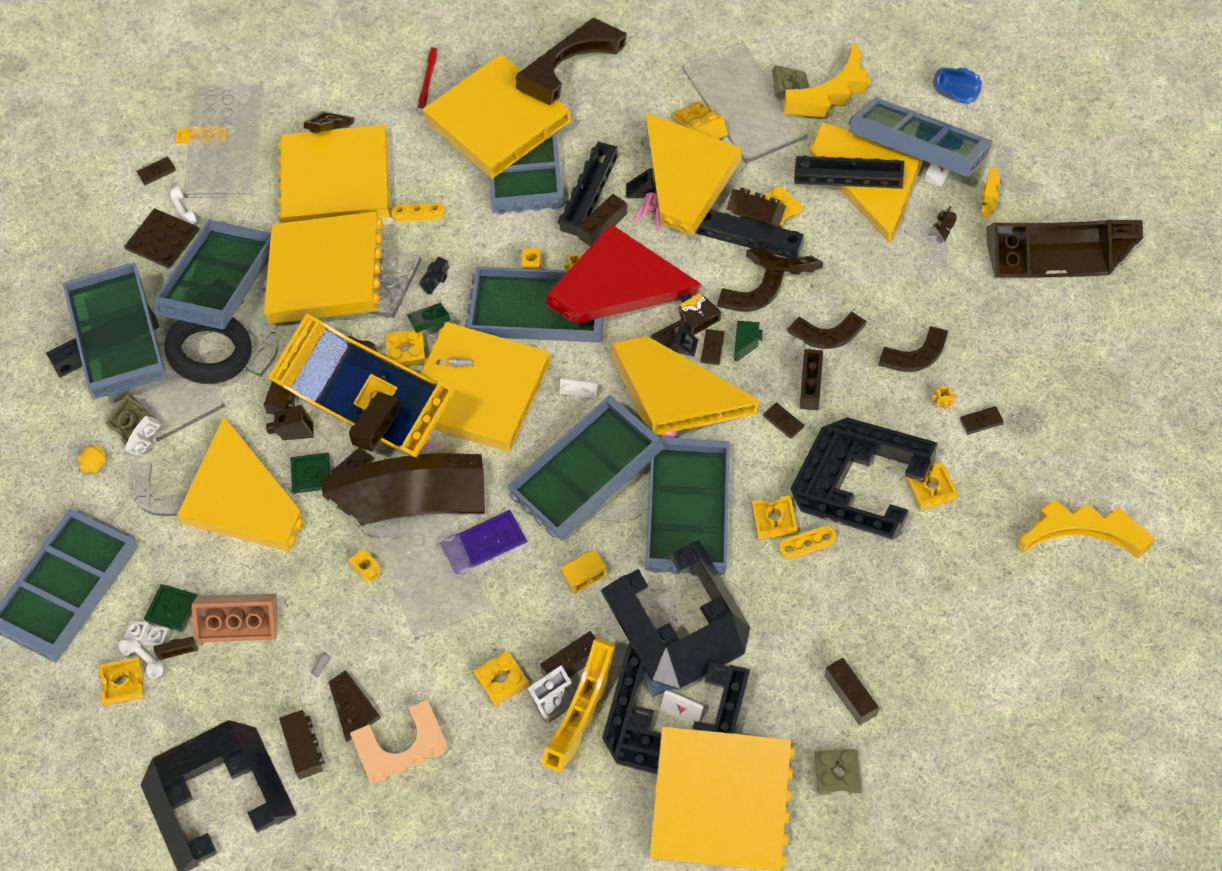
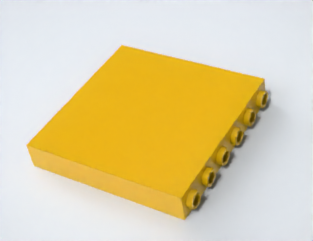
[422,53,571,179]
[278,124,390,223]
[264,211,384,324]
[401,322,551,452]
[650,727,794,871]

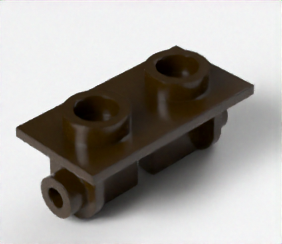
[929,206,957,244]

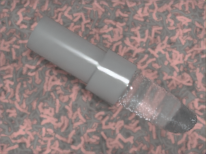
[436,358,473,367]
[311,642,336,677]

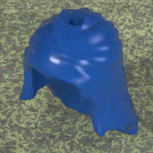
[933,67,982,104]

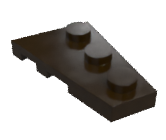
[303,111,355,133]
[329,670,381,742]

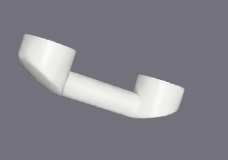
[171,185,197,224]
[119,638,163,679]

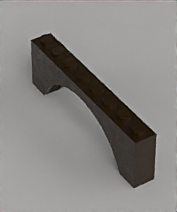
[516,17,627,105]

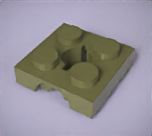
[772,65,809,99]
[105,394,154,445]
[814,749,862,795]

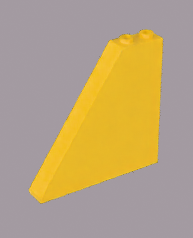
[646,112,742,236]
[809,123,923,242]
[610,336,759,435]
[177,418,304,552]

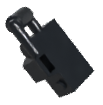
[419,256,449,295]

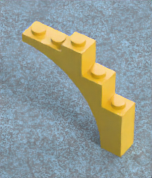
[783,43,870,117]
[1017,499,1155,559]
[541,637,616,773]

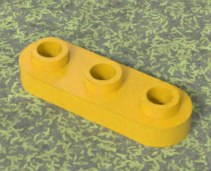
[391,203,445,222]
[779,526,836,559]

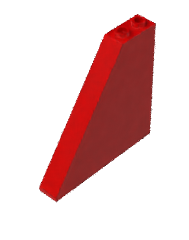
[545,224,701,324]

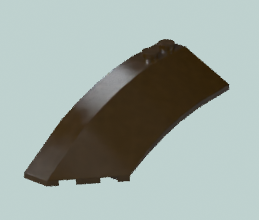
[986,220,1143,278]
[321,453,485,527]

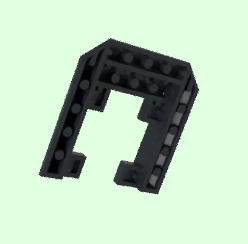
[790,417,938,540]
[600,540,750,690]
[602,642,750,775]
[140,720,297,871]

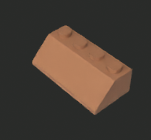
[191,593,278,642]

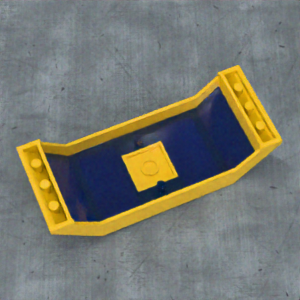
[268,313,456,458]

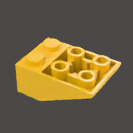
[670,101,728,139]

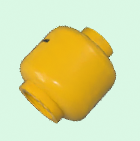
[77,445,106,474]

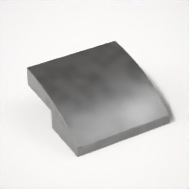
[526,665,576,723]

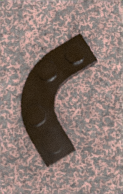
[746,247,823,275]
[717,270,784,312]
[788,311,866,349]
[878,326,948,372]

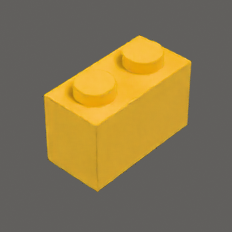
[560,549,608,594]

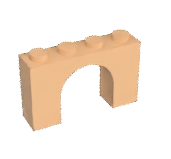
[350,699,448,783]

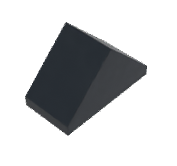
[626,168,653,198]
[667,326,698,357]

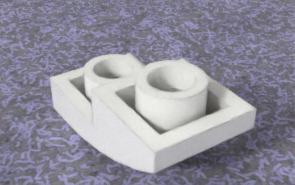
[125,416,161,455]
[123,621,172,647]

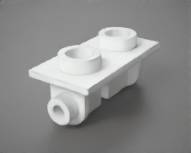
[560,376,599,399]

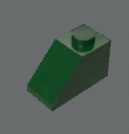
[734,321,763,361]

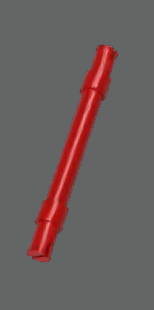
[417,47,438,109]

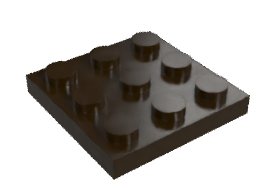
[124,208,199,269]

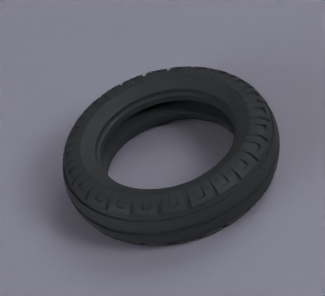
[164,317,252,384]

